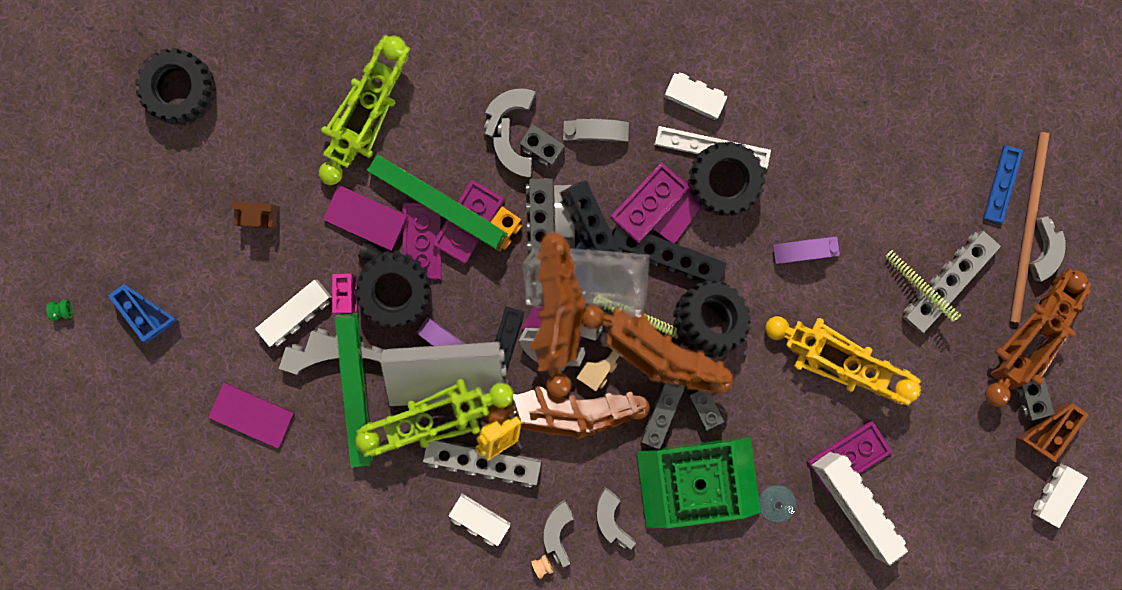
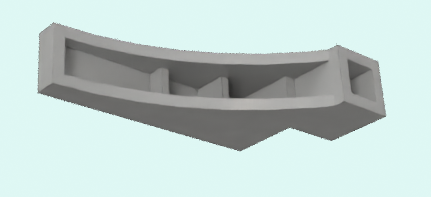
[279,328,384,375]

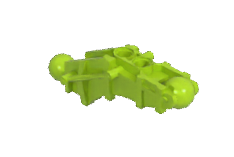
[318,35,410,186]
[355,379,514,457]

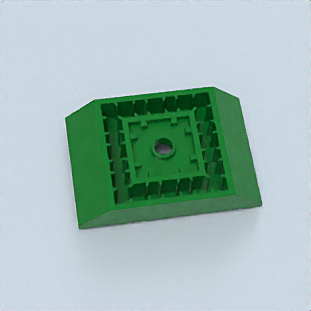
[637,436,760,528]

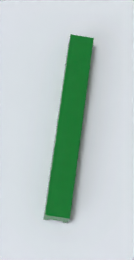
[367,154,508,250]
[335,313,373,468]

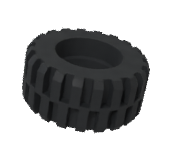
[135,48,216,125]
[688,141,766,216]
[355,251,431,328]
[673,280,751,358]

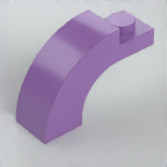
[773,237,840,264]
[416,317,467,346]

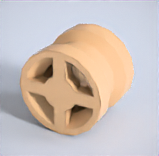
[531,555,553,579]

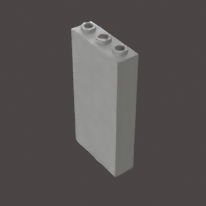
[381,342,508,406]

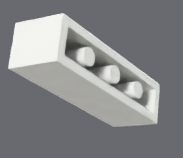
[255,280,332,347]

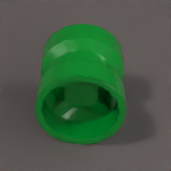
[46,299,73,321]

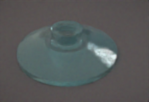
[759,485,796,523]

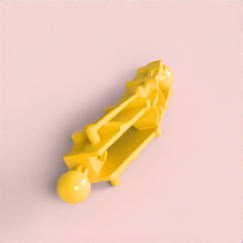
[765,316,921,406]

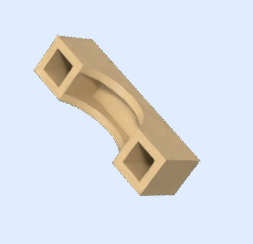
[576,349,622,391]

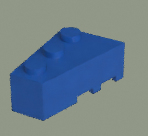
[108,284,179,343]

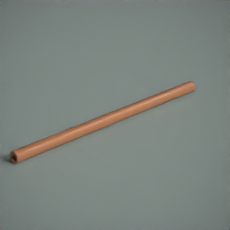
[1010,132,1049,323]

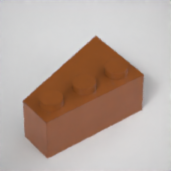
[1017,402,1089,462]

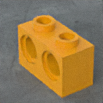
[491,207,522,251]

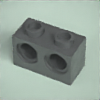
[520,124,565,167]
[1015,377,1054,421]
[688,390,724,430]

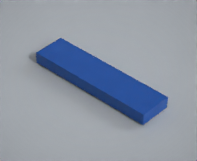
[983,145,1023,224]

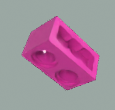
[332,274,357,314]

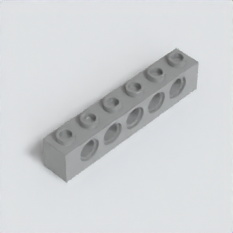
[902,231,1001,333]
[423,439,541,487]

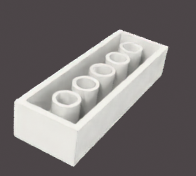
[812,452,908,565]

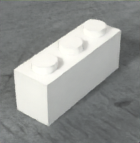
[664,73,727,120]
[1033,464,1088,528]
[449,494,511,546]

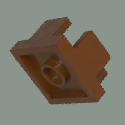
[232,201,279,228]

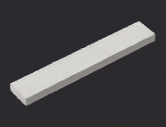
[655,126,771,169]

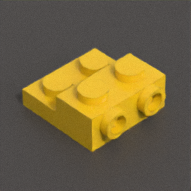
[476,417,521,461]

